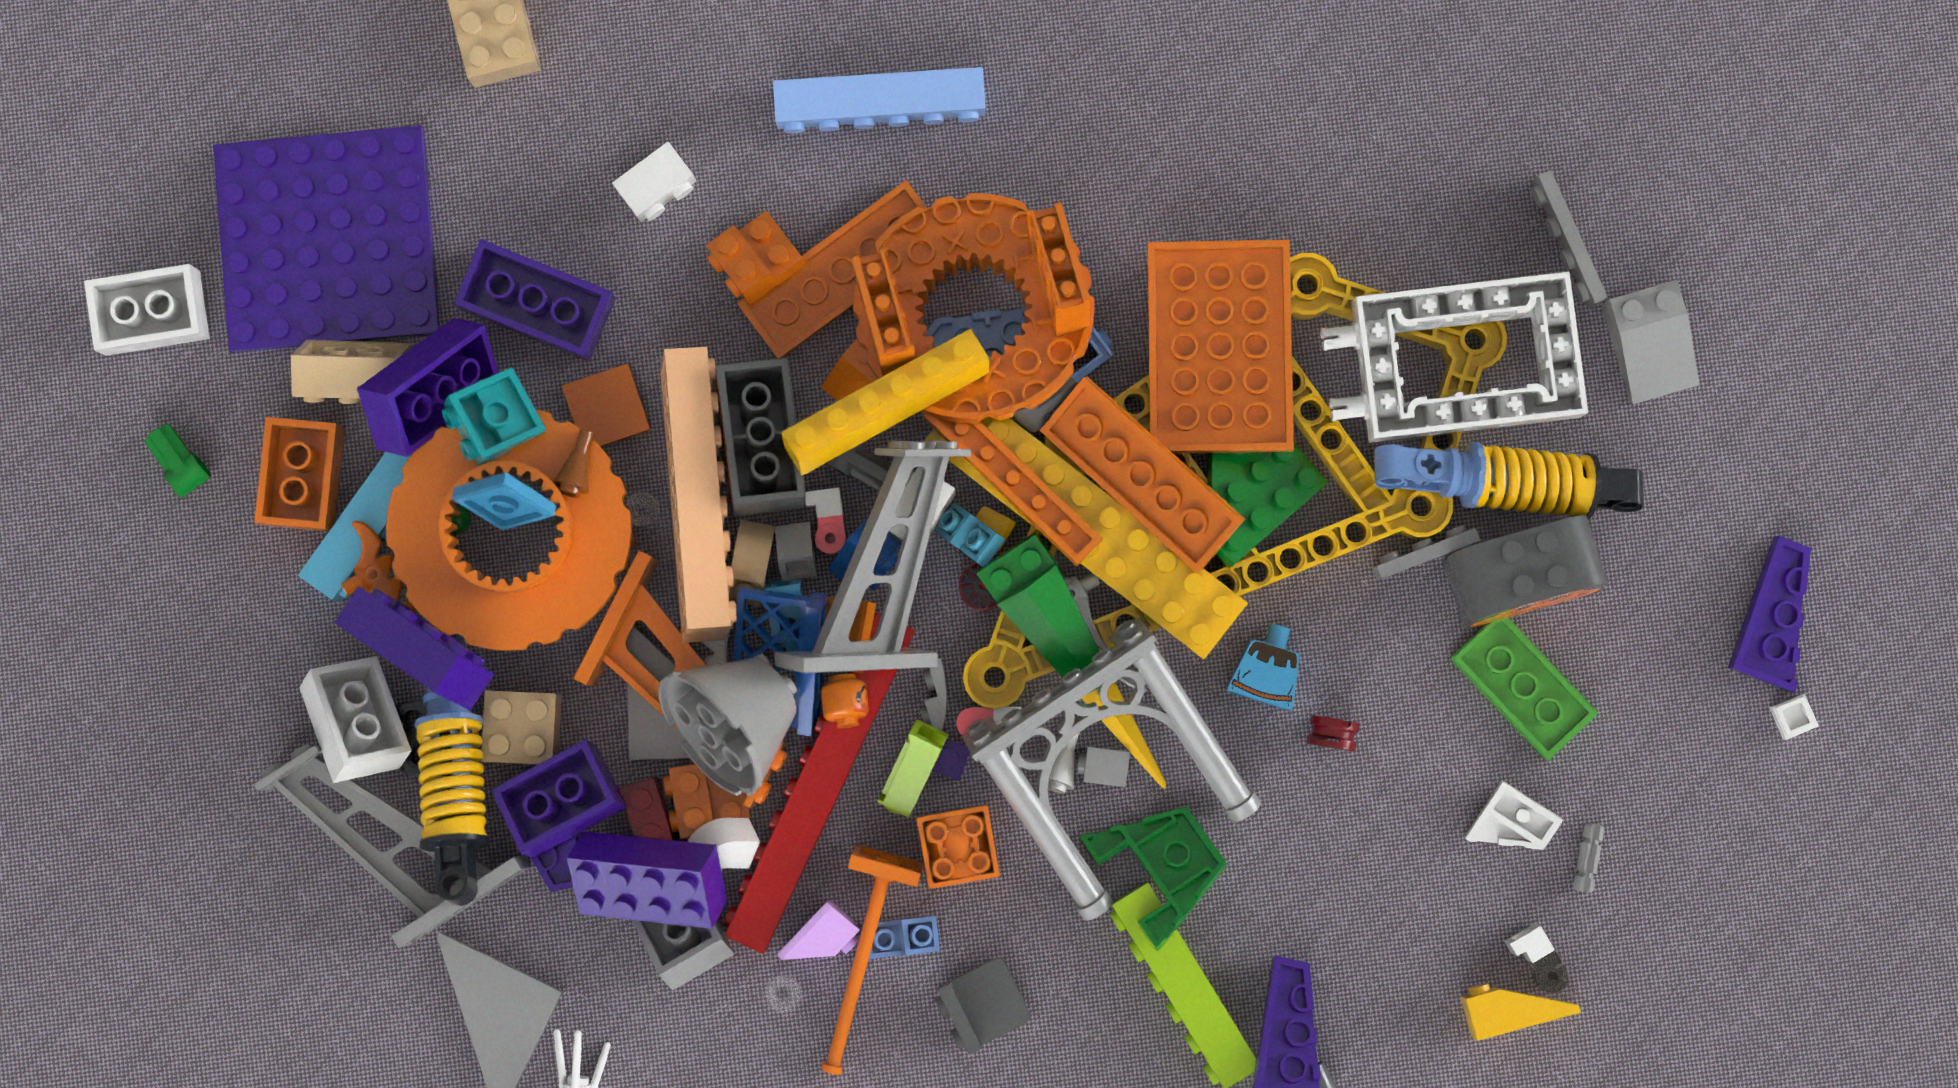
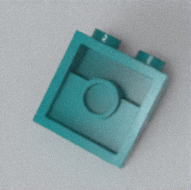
[442,367,546,467]

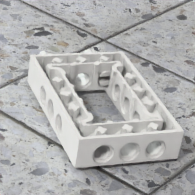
[1320,272,1588,443]

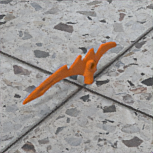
[341,520,416,614]

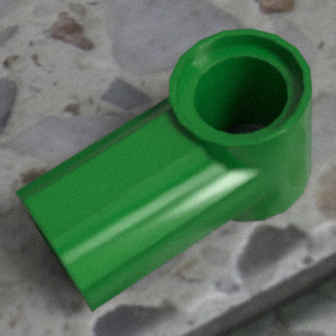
[144,424,212,498]

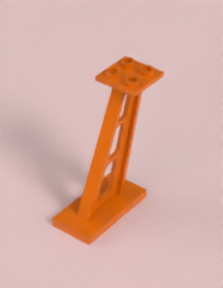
[573,551,789,808]

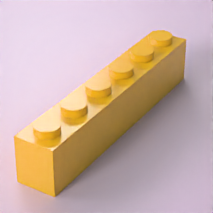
[781,329,989,476]

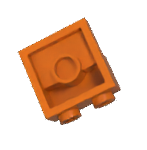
[706,211,806,305]
[663,764,752,839]

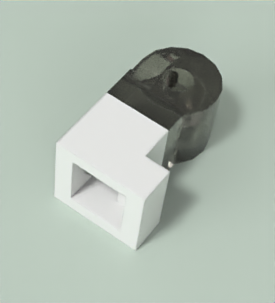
[1504,923,1568,993]

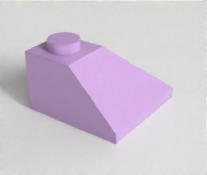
[777,899,861,960]

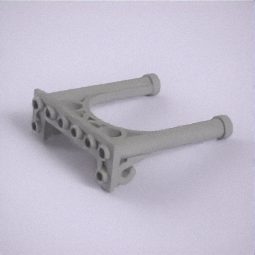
[961,618,1261,921]

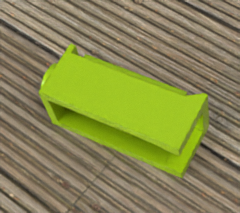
[877,719,949,818]

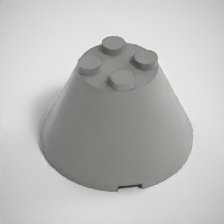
[658,654,797,797]

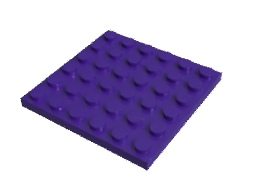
[213,125,440,353]

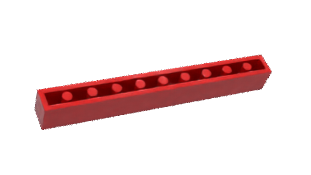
[722,612,916,954]

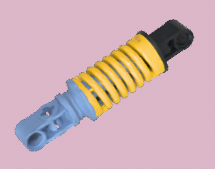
[1374,442,1644,519]
[415,627,490,906]

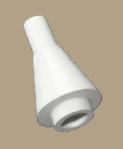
[1048,732,1080,794]

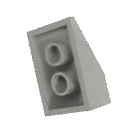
[1601,280,1700,405]
[632,920,734,991]

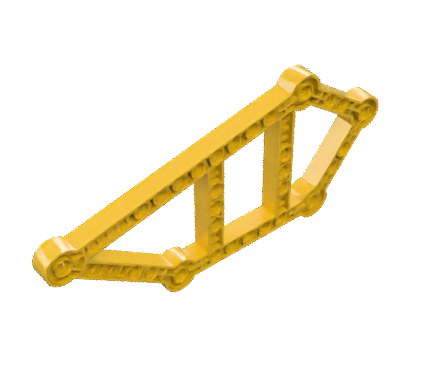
[963,253,1507,709]

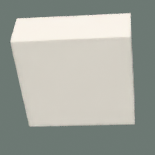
[1769,694,1819,740]

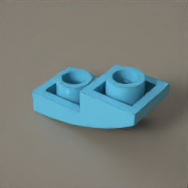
[934,502,1006,567]

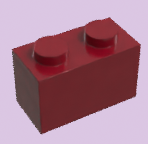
[620,777,677,841]

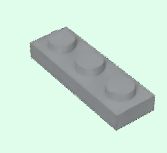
[1372,525,1481,581]

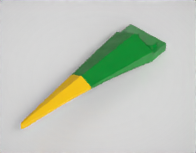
[976,532,1166,789]

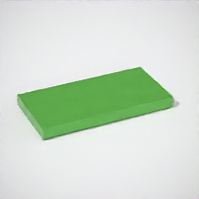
[1449,617,1599,761]

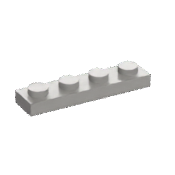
[1531,170,1608,309]

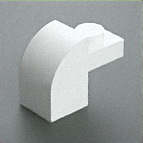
[687,818,760,872]

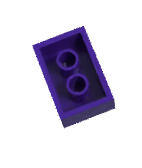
[491,739,627,858]

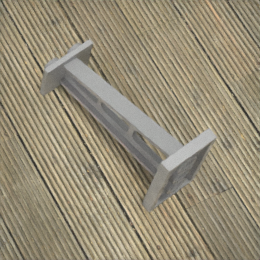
[775,441,971,673]
[253,743,532,948]

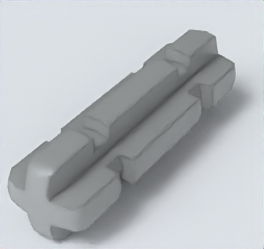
[1573,823,1605,893]

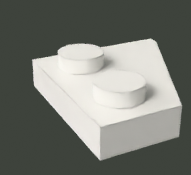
[1464,780,1563,850]

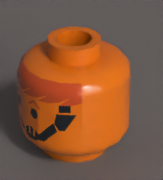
[820,674,869,728]

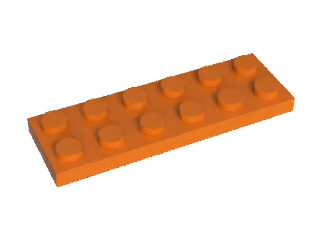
[737,180,927,359]
[1040,376,1245,574]

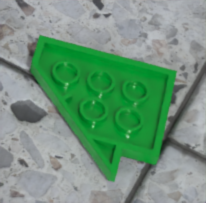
[1207,443,1328,568]

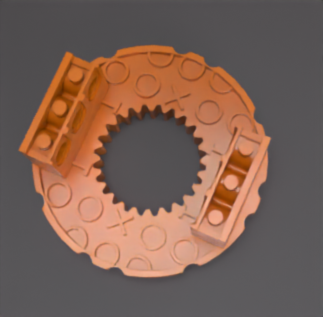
[852,193,1094,424]
[386,409,638,651]

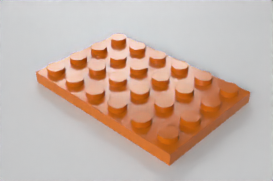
[1148,240,1294,453]

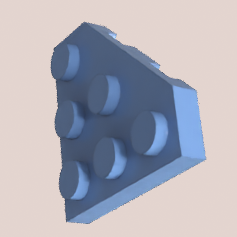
[927,306,1025,360]

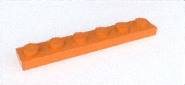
[923,414,1103,567]

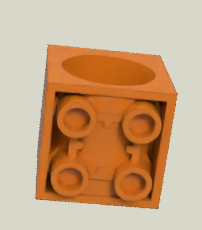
[916,804,1000,889]

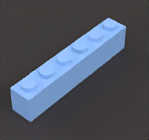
[773,67,986,134]

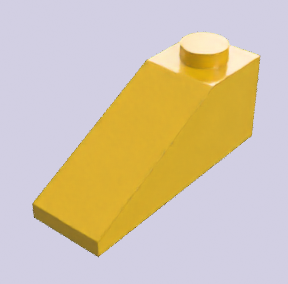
[1460,983,1581,1041]

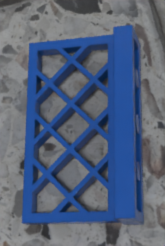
[734,587,827,736]

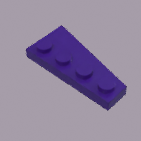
[1728,536,1811,693]
[1252,956,1321,1088]

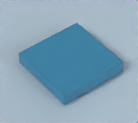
[452,472,556,530]

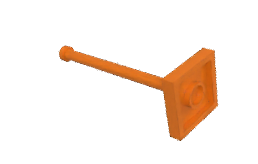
[821,844,924,1075]

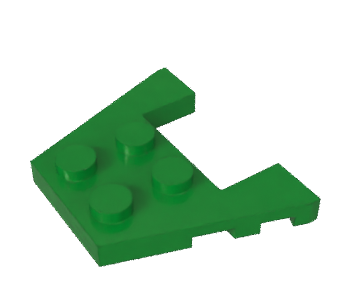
[1079,806,1227,951]

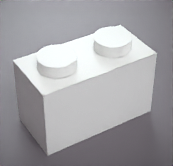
[612,142,696,222]

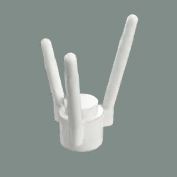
[553,1029,611,1088]

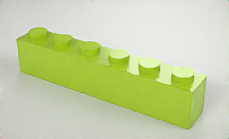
[1109,881,1256,1088]

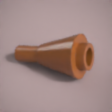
[553,430,594,498]

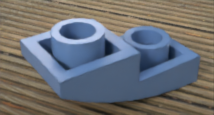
[861,915,940,960]

